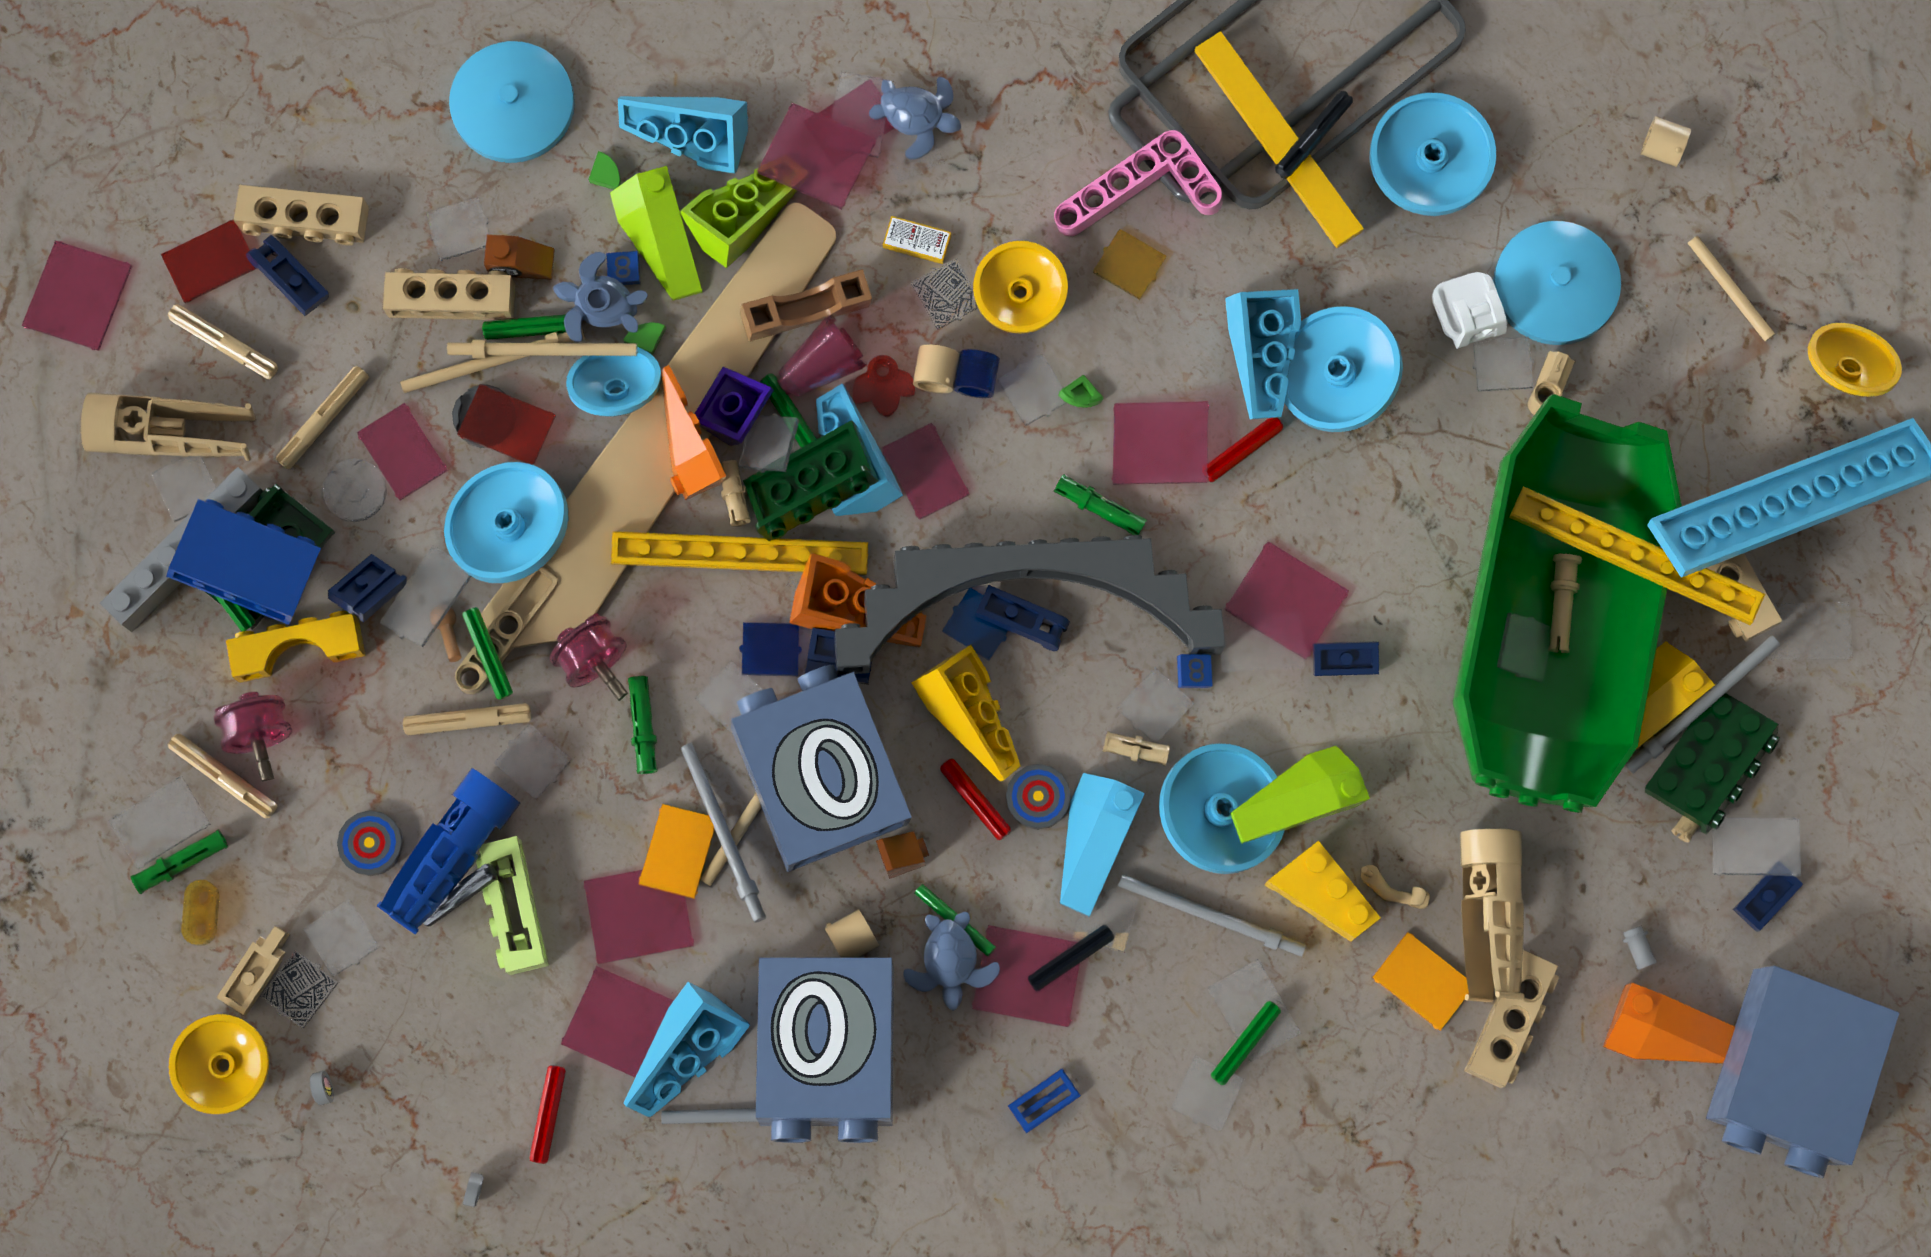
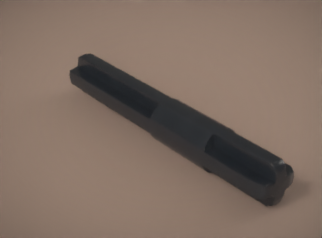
[1275,91,1353,179]

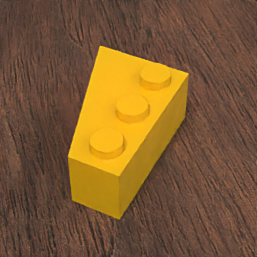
[1265,840,1381,942]

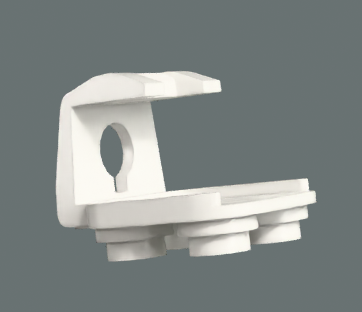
[1432,272,1507,349]

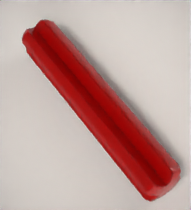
[1202,418,1284,482]
[940,758,1011,840]
[529,1065,566,1164]

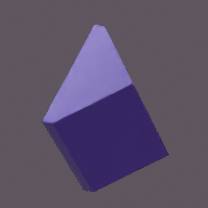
[694,367,774,446]

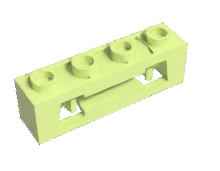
[476,836,549,975]

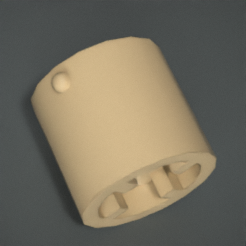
[1641,116,1691,167]
[913,344,959,393]
[825,909,879,958]

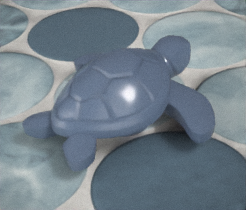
[869,77,961,160]
[553,252,648,343]
[904,912,1000,1011]

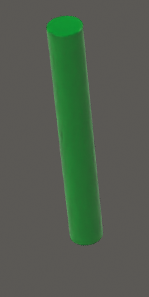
[914,884,996,957]

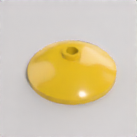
[973,241,1068,333]
[1808,323,1902,397]
[169,1014,269,1114]

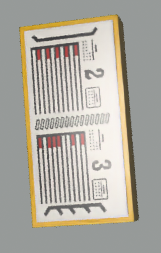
[883,216,952,264]

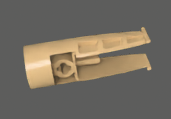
[81,393,256,461]
[1460,829,1524,1002]

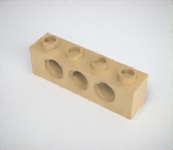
[234,185,369,245]
[383,268,515,320]
[1707,553,1782,642]
[1464,950,1559,1088]

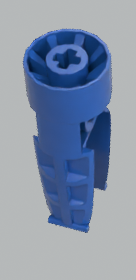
[377,768,521,934]

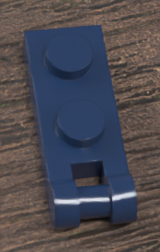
[246,235,329,316]
[975,585,1070,651]

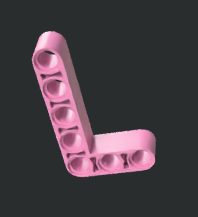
[1054,130,1223,236]

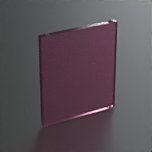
[757,103,876,210]
[22,240,132,351]
[1112,401,1210,485]
[1225,541,1349,660]
[584,870,694,964]
[972,925,1080,1027]
[561,966,674,1078]

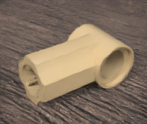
[1528,351,1575,415]

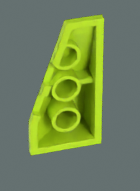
[681,156,810,268]
[610,166,703,301]
[1230,746,1370,844]

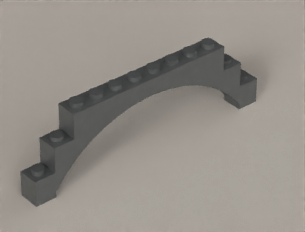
[834,535,1225,675]

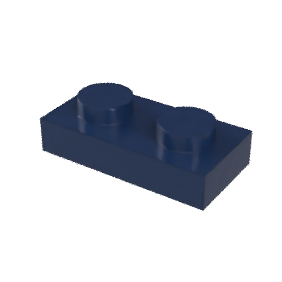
[1313,641,1379,676]
[1733,862,1803,932]

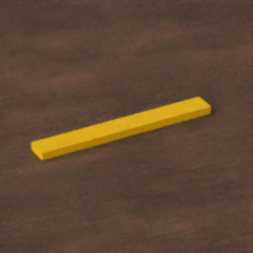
[1195,31,1364,248]
[1509,486,1765,625]
[611,531,868,575]

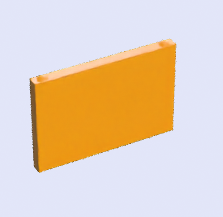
[639,804,715,899]
[1372,932,1469,1031]

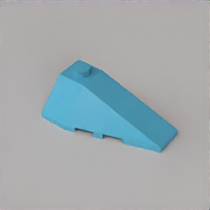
[618,96,748,174]
[1225,289,1301,419]
[816,383,903,516]
[1060,773,1145,917]
[624,982,750,1117]

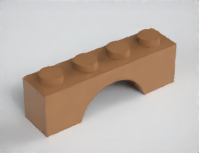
[740,269,872,342]

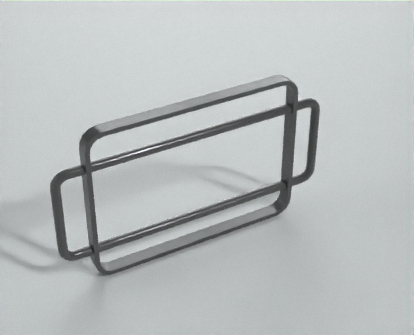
[1108,0,1466,210]

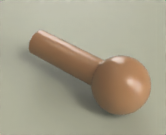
[431,605,462,662]

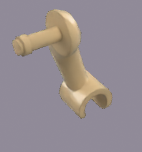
[1361,865,1430,909]

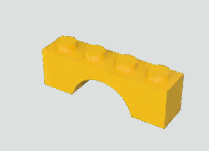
[226,611,365,683]

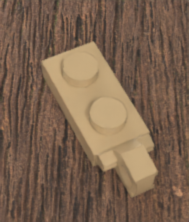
[217,926,290,1016]

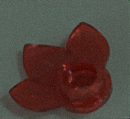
[853,355,915,418]

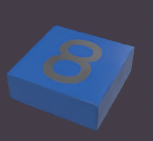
[606,251,640,285]
[1177,654,1213,688]

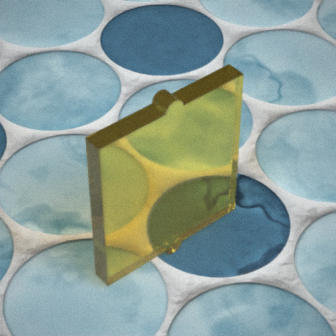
[1093,229,1166,300]

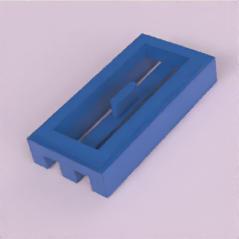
[1008,1069,1081,1134]

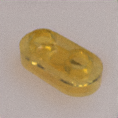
[181,880,220,946]

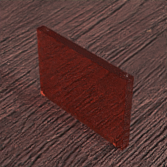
[161,219,257,303]
[457,384,556,465]

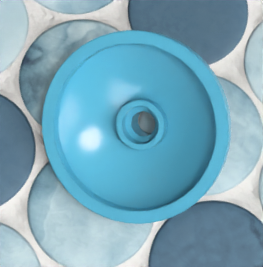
[566,347,662,417]

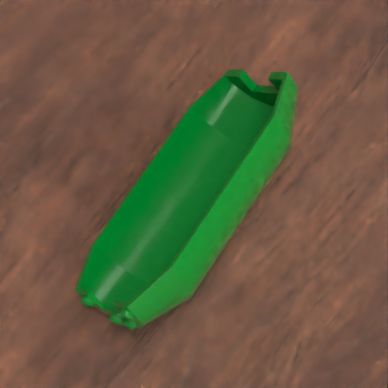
[1452,394,1682,813]

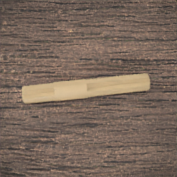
[168,304,278,379]
[276,366,369,469]
[403,703,531,735]
[168,734,277,818]

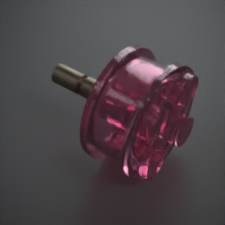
[550,613,628,701]
[213,692,292,782]

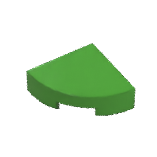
[589,151,621,190]
[623,322,666,355]
[1058,375,1104,408]

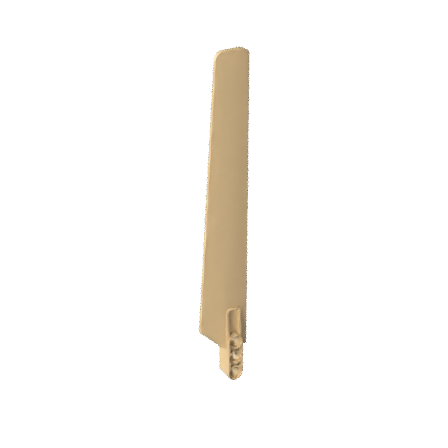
[455,203,836,695]

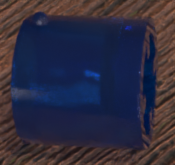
[954,349,1000,398]

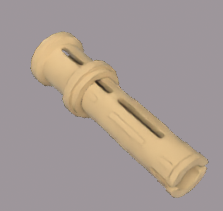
[1548,554,1582,653]

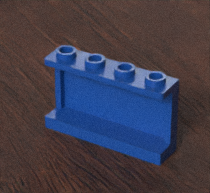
[166,499,321,625]

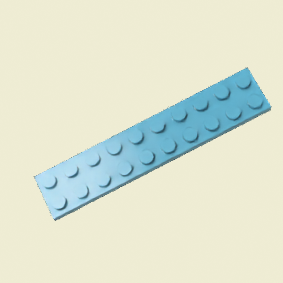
[1647,418,1931,578]

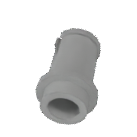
[1623,926,1657,970]

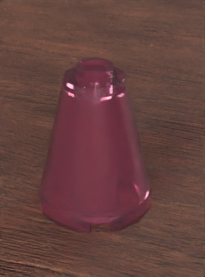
[777,314,867,397]

